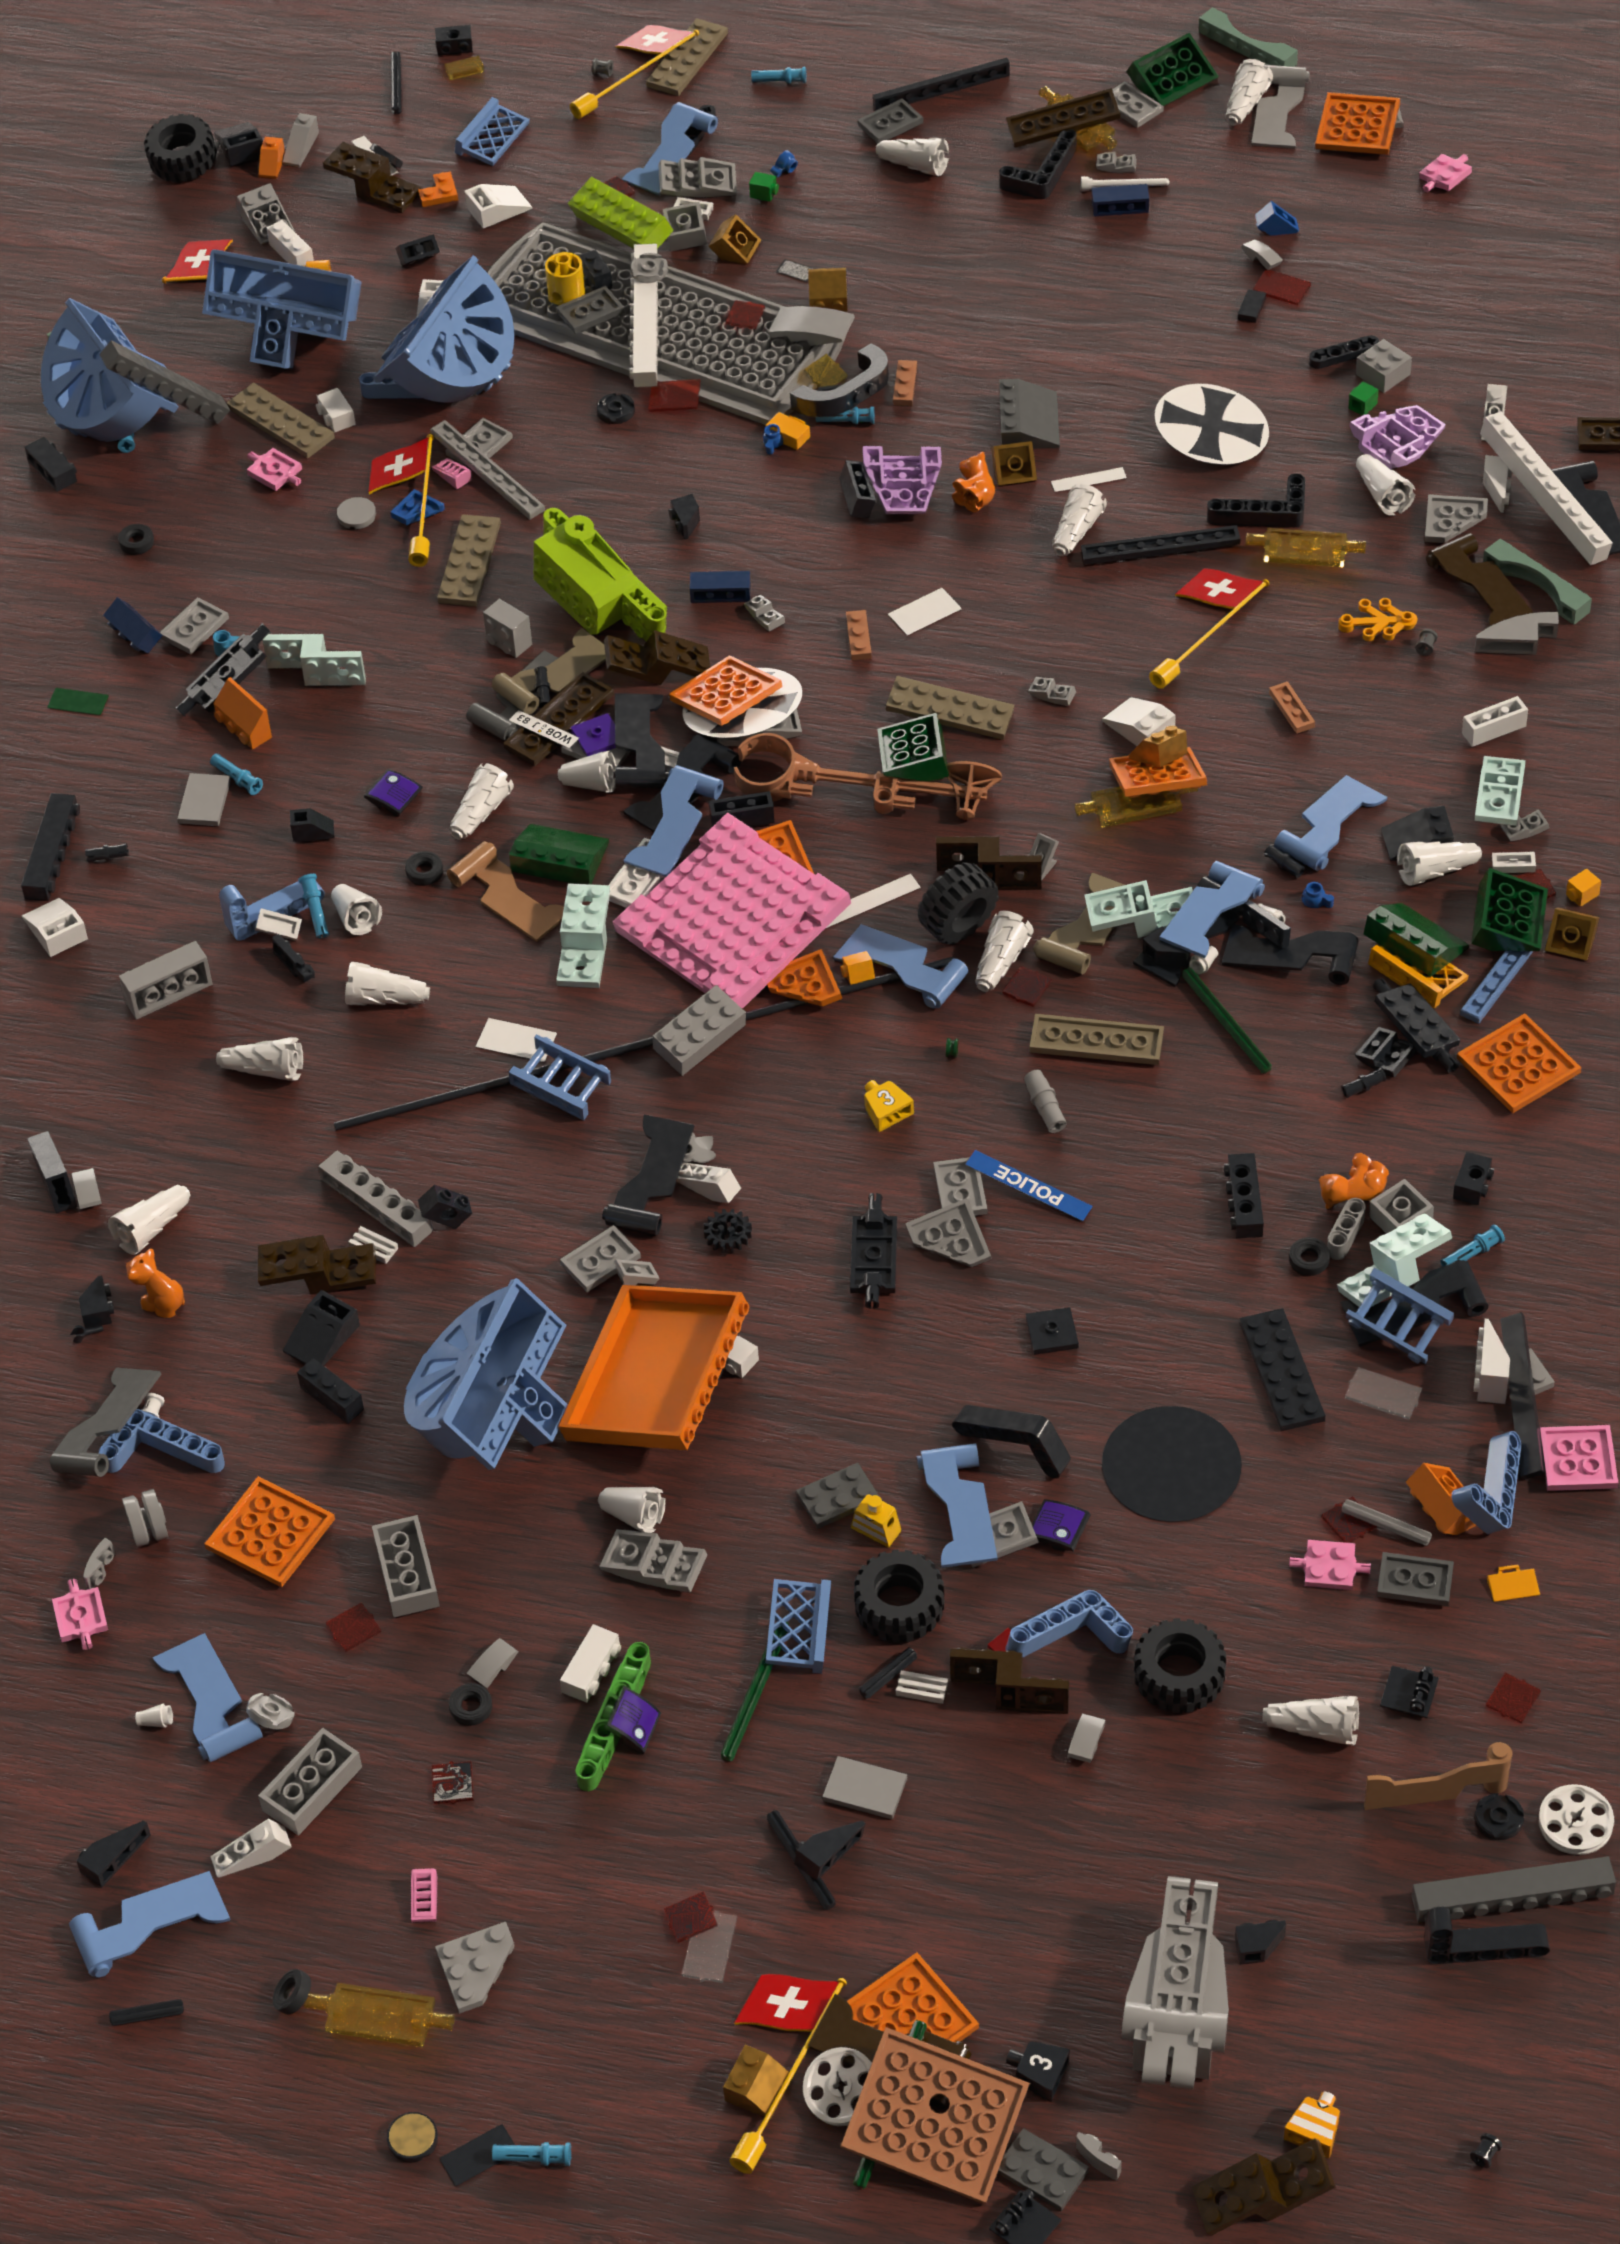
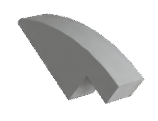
[1475,612,1558,655]

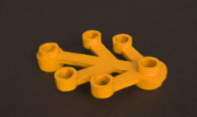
[1338,598,1417,641]

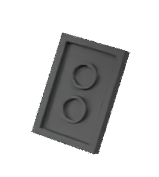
[858,99,923,144]
[556,286,625,334]
[796,1462,879,1529]
[1377,1552,1454,1606]
[997,2128,1089,2212]

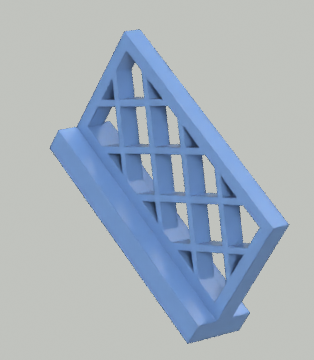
[455,97,530,166]
[765,1579,831,1674]

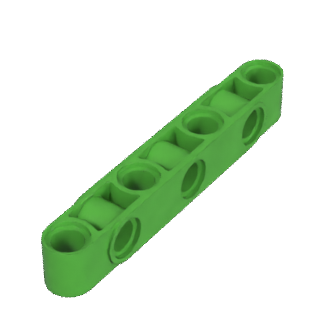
[575,1642,651,1791]

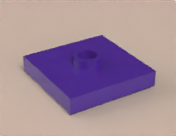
[571,713,615,757]

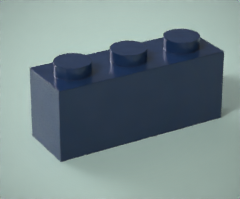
[1092,184,1149,217]
[690,571,751,603]
[103,597,163,654]

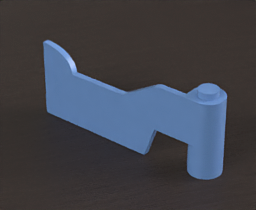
[622,102,718,196]
[624,765,723,877]
[1274,775,1387,871]
[917,1443,997,1568]
[153,1633,263,1763]
[69,1871,230,1977]

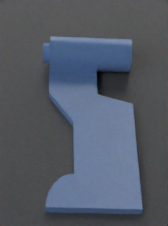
[1159,861,1265,958]
[833,924,968,1008]

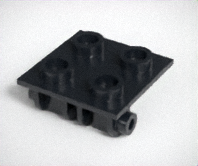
[1380,1666,1439,1718]
[989,2189,1062,2244]

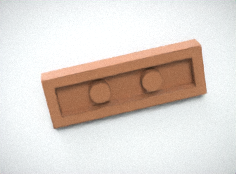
[893,360,917,406]
[846,610,872,660]
[1269,681,1315,734]

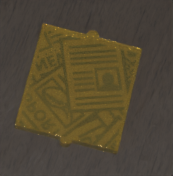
[803,354,848,387]

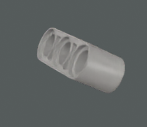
[1327,1198,1366,1260]

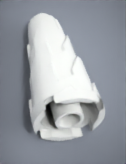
[1225,59,1273,126]
[876,138,949,176]
[1356,454,1416,515]
[1052,484,1107,556]
[450,763,514,839]
[1397,842,1482,886]
[975,911,1034,992]
[345,962,430,1005]
[216,1037,303,1081]
[108,1185,190,1255]
[1263,1696,1359,1745]

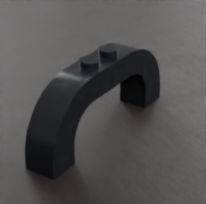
[790,343,889,417]

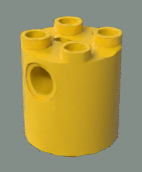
[545,252,585,305]

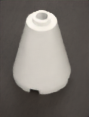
[558,751,616,792]
[331,884,382,935]
[598,1487,665,1533]

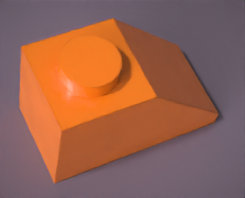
[259,137,285,179]

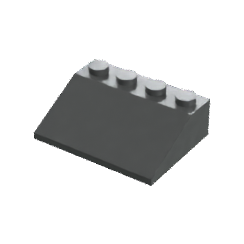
[999,379,1060,449]

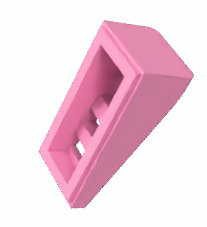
[432,458,472,489]
[411,1868,438,1922]

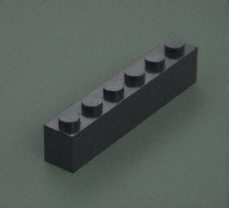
[21,793,80,901]

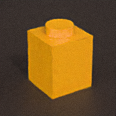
[1566,868,1601,907]
[840,951,875,984]

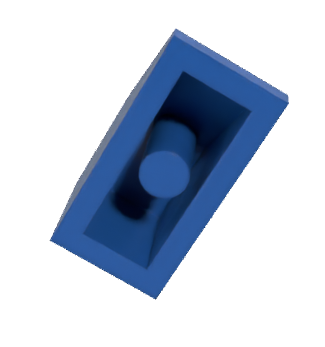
[1255,201,1299,236]

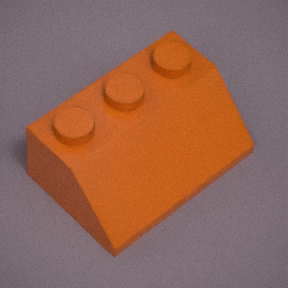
[214,677,272,750]
[1406,1463,1477,1535]

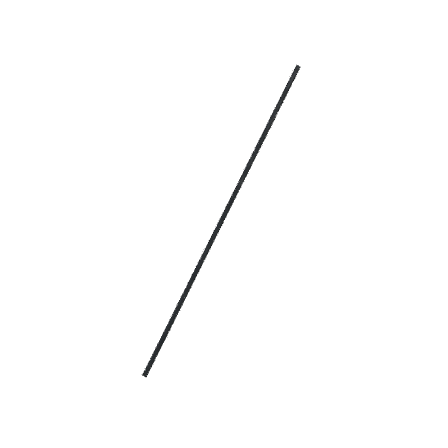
[334,956,954,1131]

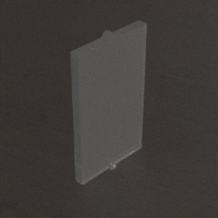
[1345,1367,1422,1419]
[682,1910,737,1983]

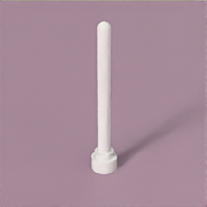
[1080,177,1169,192]

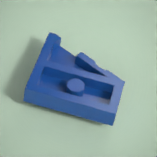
[390,489,445,525]

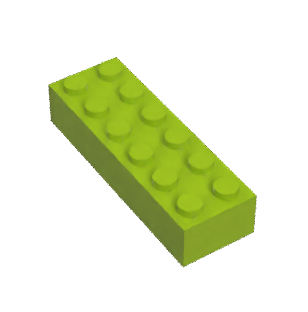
[568,177,674,249]

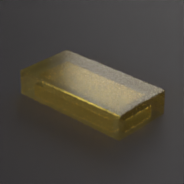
[445,55,484,80]

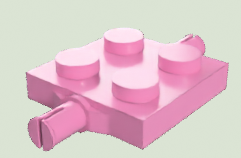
[1419,154,1472,193]
[247,448,302,491]
[1289,1540,1371,1590]
[52,1579,108,1650]

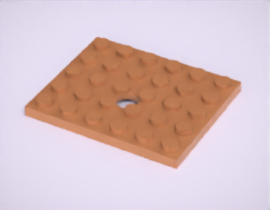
[840,2027,1029,2205]

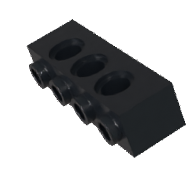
[1224,1153,1264,1239]

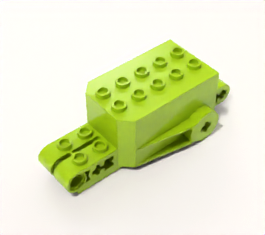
[533,508,667,641]

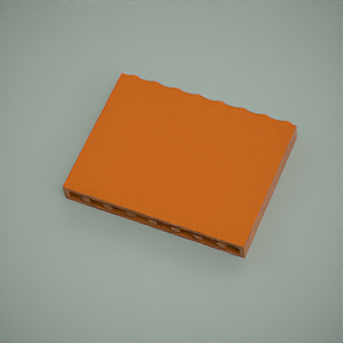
[558,1285,749,1450]

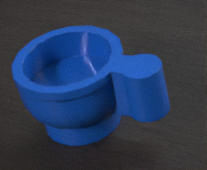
[770,150,798,178]
[763,424,783,455]
[1302,882,1334,908]

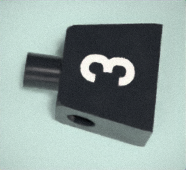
[1006,2041,1070,2102]

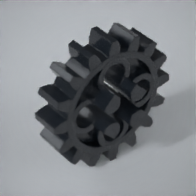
[704,1209,752,1253]

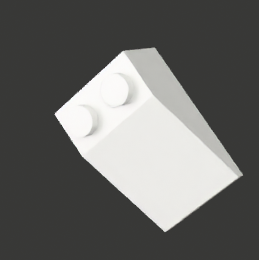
[1102,697,1175,746]

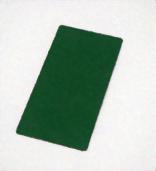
[47,688,109,715]

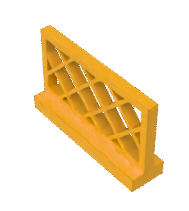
[1368,945,1469,1008]

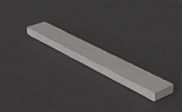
[430,420,545,520]

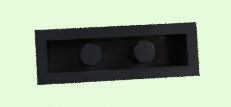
[24,437,77,492]
[839,460,876,518]
[709,791,775,827]
[297,1358,364,1424]

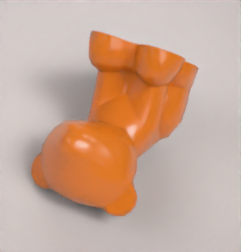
[952,452,995,512]
[1319,1153,1389,1209]
[126,1249,185,1318]

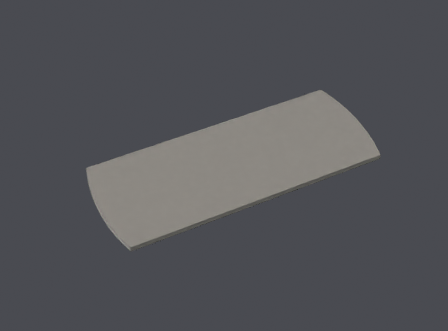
[488,222,847,425]

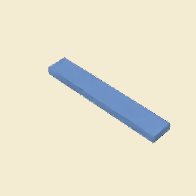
[1460,951,1533,1024]

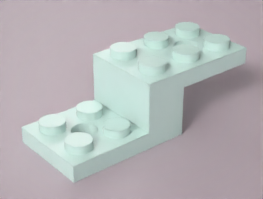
[262,634,366,686]
[1474,756,1525,826]
[1085,880,1193,938]
[556,884,610,988]
[1337,1213,1452,1307]

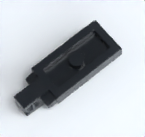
[272,934,315,983]

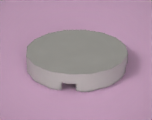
[630,253,668,283]
[337,497,376,529]
[246,1693,294,1729]

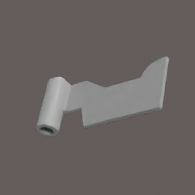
[1251,65,1310,149]

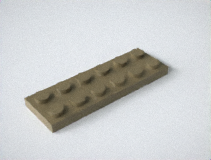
[646,18,728,96]
[227,383,335,458]
[437,514,501,607]
[886,676,1014,740]
[1030,1014,1164,1065]

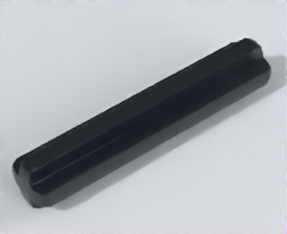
[859,1647,917,1699]
[109,1999,184,2026]

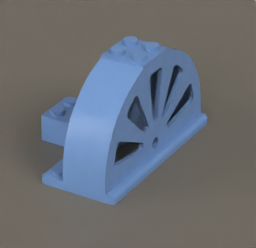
[202,249,362,368]
[374,255,514,402]
[41,298,179,441]
[404,1278,568,1470]

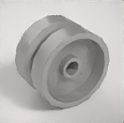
[122,1489,169,1547]

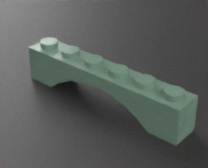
[1199,7,1298,67]
[1483,538,1592,625]

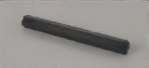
[391,51,402,114]
[767,1810,836,1910]

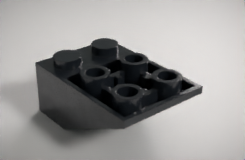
[214,122,263,166]
[283,1290,360,1366]

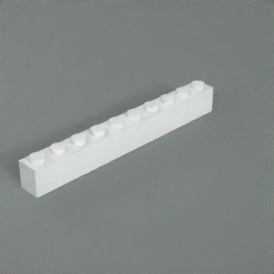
[629,244,658,387]
[1480,412,1612,565]

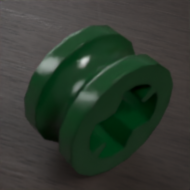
[946,1038,959,1058]

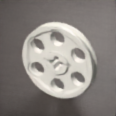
[1539,1785,1614,1855]
[803,2047,872,2126]

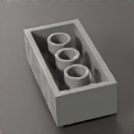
[119,941,213,1020]
[653,985,746,1076]
[372,1515,440,1617]
[258,1728,362,1836]

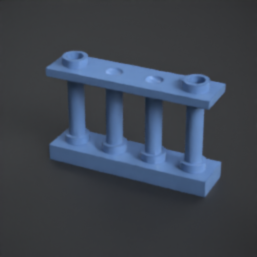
[509,1034,611,1120]
[1346,1267,1454,1364]

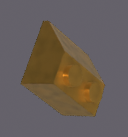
[708,214,761,265]
[808,268,848,312]
[991,441,1037,485]
[1129,726,1188,767]
[1545,908,1599,960]
[723,2045,789,2120]

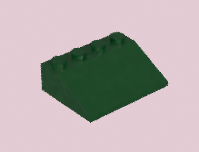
[1126,33,1219,107]
[877,713,949,782]
[509,824,609,885]
[1471,868,1548,952]
[1363,903,1470,977]

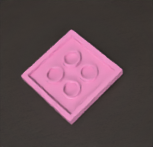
[1540,1425,1618,1491]

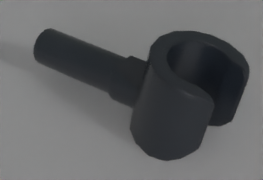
[70,1325,103,1343]

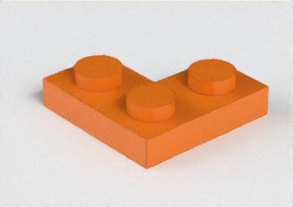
[418,171,458,207]

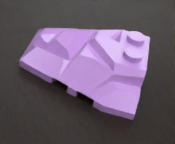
[1349,405,1445,470]
[862,446,942,514]

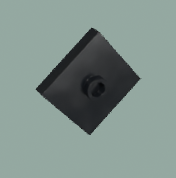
[1026,1307,1079,1355]

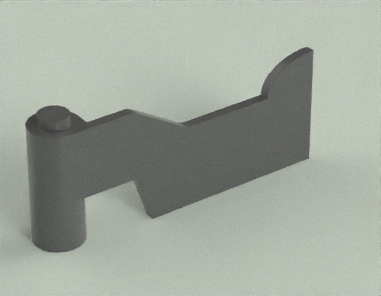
[466,650,558,741]
[50,1368,161,1477]

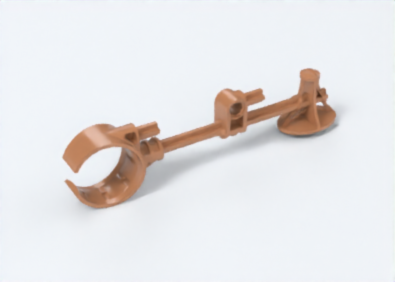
[734,733,1002,820]

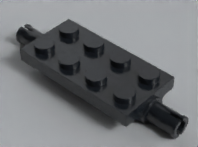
[175,623,271,717]
[1373,978,1461,1073]
[850,1193,897,1309]

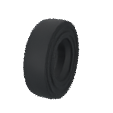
[118,524,154,555]
[405,851,443,885]
[1289,1237,1330,1276]
[449,1683,492,1726]
[273,1969,311,2015]

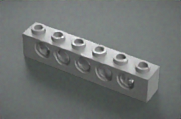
[318,1150,433,1247]

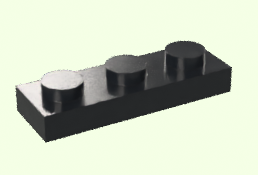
[1242,901,1291,949]

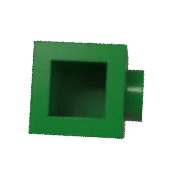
[749,172,779,202]
[1348,382,1379,416]

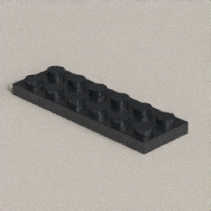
[1239,1308,1326,1431]

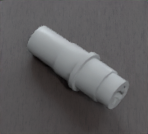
[1024,1070,1067,1133]

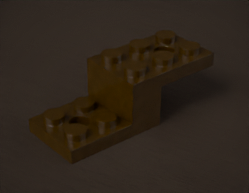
[323,142,422,213]
[604,630,710,685]
[936,836,1042,890]
[258,1235,376,1294]
[950,1647,1069,1714]
[1192,2138,1335,2236]

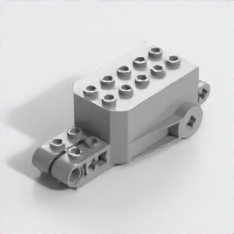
[1122,1876,1229,2089]

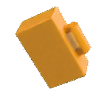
[766,412,810,450]
[1487,1565,1540,1602]

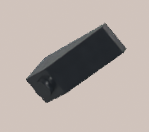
[76,1820,151,1887]
[794,1820,866,1881]

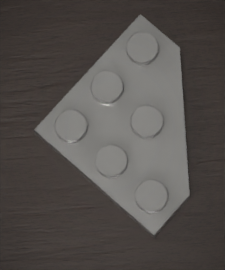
[1425,494,1488,543]
[905,1198,992,1267]
[435,1922,515,2014]

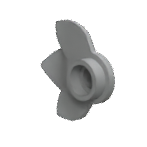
[683,1133,716,1163]

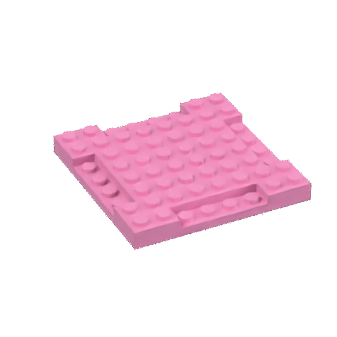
[613,813,851,1009]

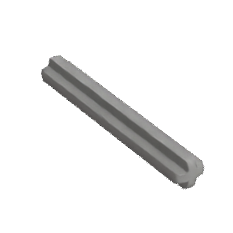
[1342,1499,1432,1546]

